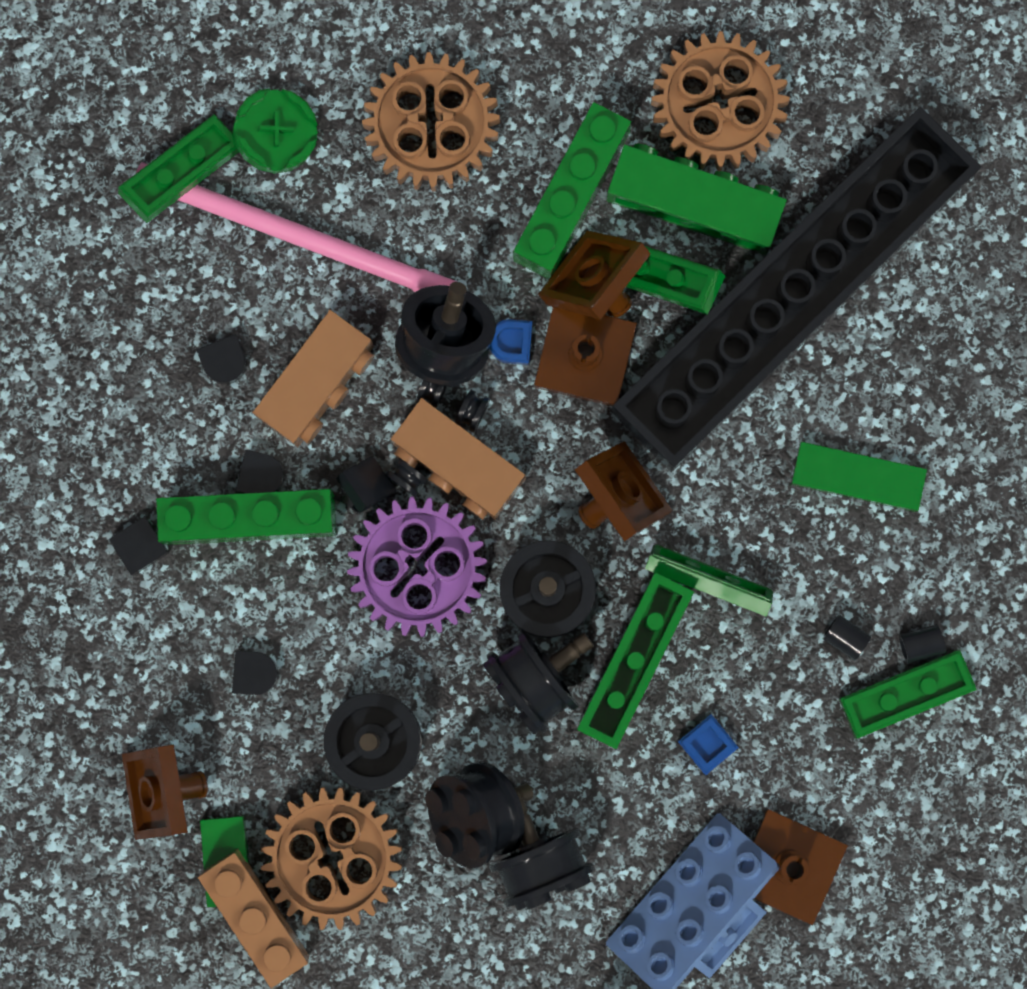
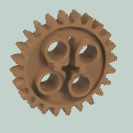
[651,31,790,171]
[362,52,500,192]
[261,787,403,930]

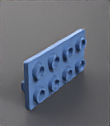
[606,814,780,989]

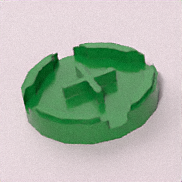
[232,88,318,174]

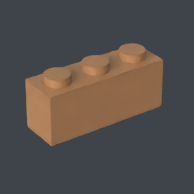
[252,310,375,448]
[390,398,526,520]
[197,848,310,988]

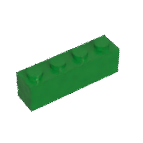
[513,102,631,280]
[606,143,787,256]
[156,489,336,545]
[576,572,694,749]

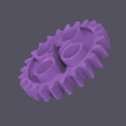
[347,497,487,637]

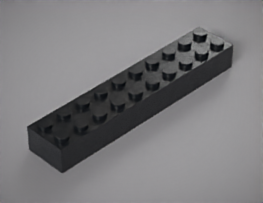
[611,106,982,473]

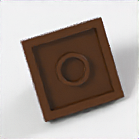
[538,230,651,320]
[534,307,637,406]
[574,441,673,542]
[122,744,208,840]
[752,809,848,926]

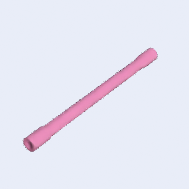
[135,162,457,292]

